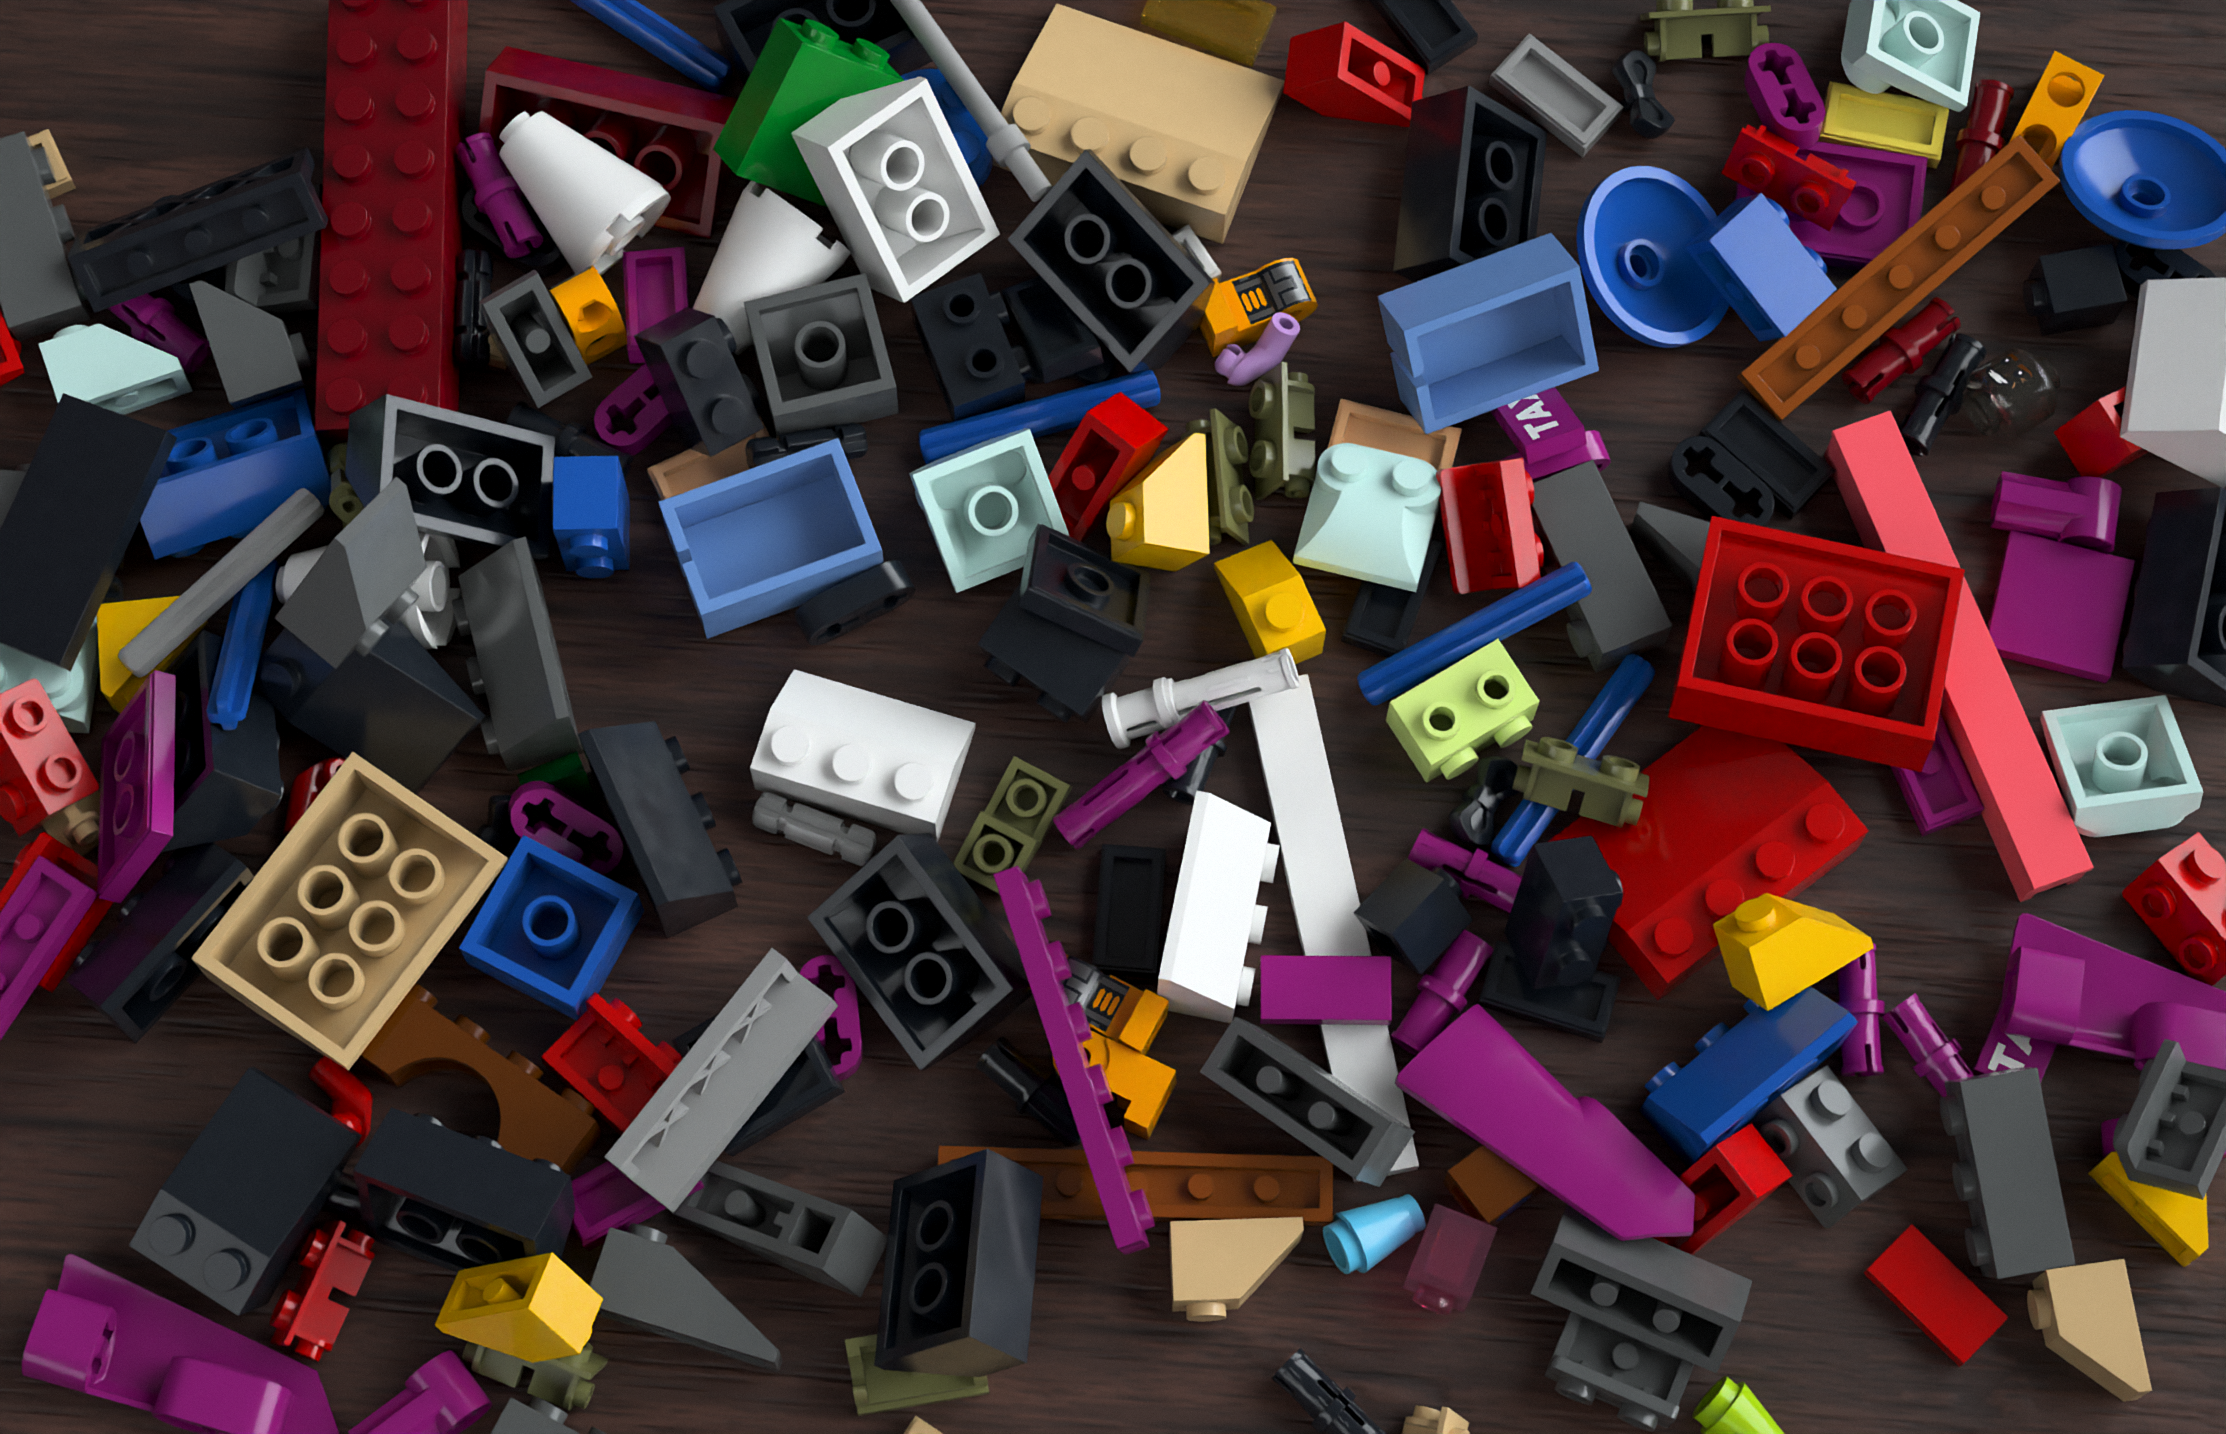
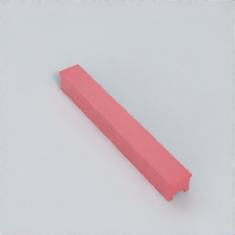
[1824,410,2094,902]

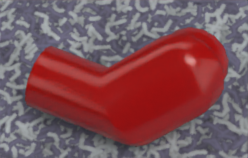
[282,756,347,837]
[308,1056,373,1147]

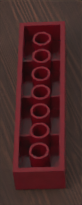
[315,0,468,450]

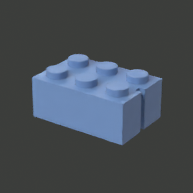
[1377,233,1599,434]
[658,438,884,639]

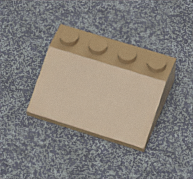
[993,3,1285,244]
[191,752,508,1071]

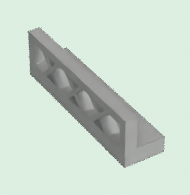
[605,948,838,1213]

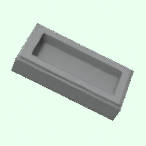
[1489,33,1623,158]

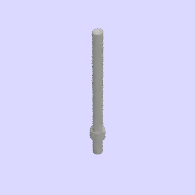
[890,0,1053,202]

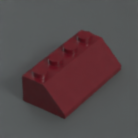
[478,46,738,239]

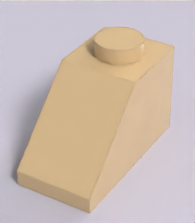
[1169,1217,1304,1322]
[2027,1259,2152,1402]

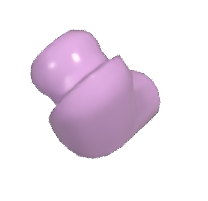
[1214,312,1300,386]

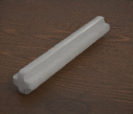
[118,488,324,678]

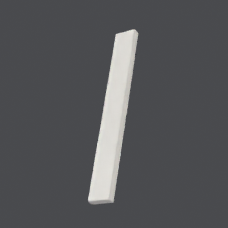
[1247,674,1419,1183]

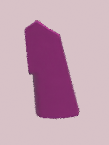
[1999,913,2226,1071]
[1395,1004,1695,1241]
[21,1254,340,1434]

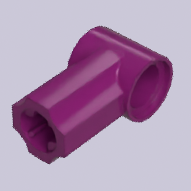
[1990,471,2122,554]
[348,1350,492,1434]

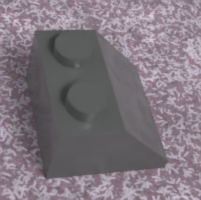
[744,273,899,439]
[275,477,427,669]

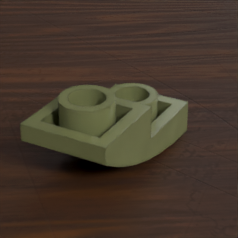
[953,756,1073,893]

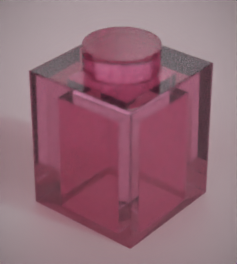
[1403,1203,1497,1315]

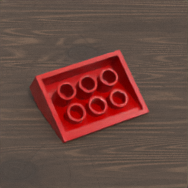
[1668,516,1965,772]
[1547,725,1869,1001]

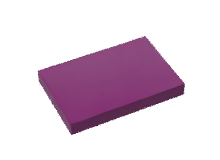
[1735,141,1928,270]
[97,670,176,903]

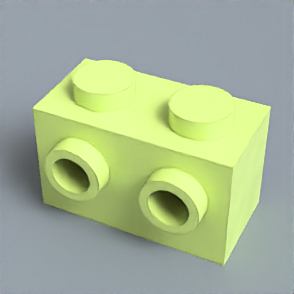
[1386,639,1540,783]

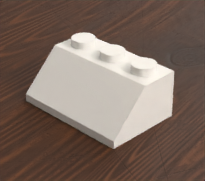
[791,77,1000,303]
[2120,278,2226,488]
[750,669,976,843]
[1157,790,1280,1023]

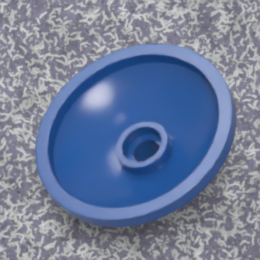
[2058,110,2226,250]
[1577,166,1729,348]

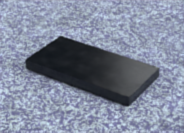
[0,393,177,672]

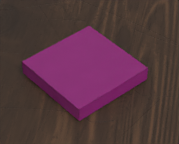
[1987,530,2135,683]

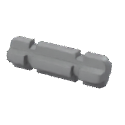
[752,792,876,866]

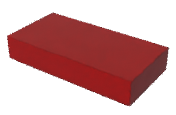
[1864,1224,2009,1367]

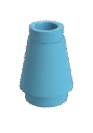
[1323,1194,1426,1274]

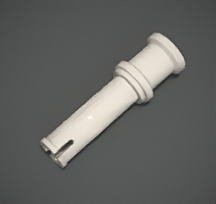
[1102,648,1299,749]

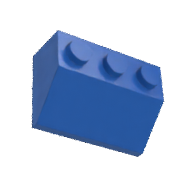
[140,388,332,560]
[1639,986,1858,1169]

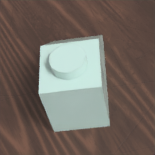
[39,323,193,415]

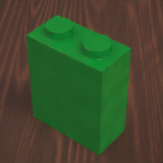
[713,17,905,207]

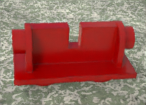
[1721,124,1857,232]
[270,1220,375,1362]

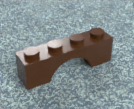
[357,983,603,1176]

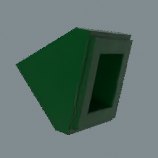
[517,751,600,828]

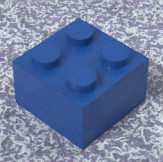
[459,835,644,1021]

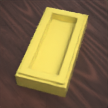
[1818,81,1949,169]

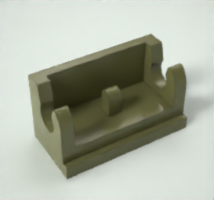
[845,1334,989,1416]

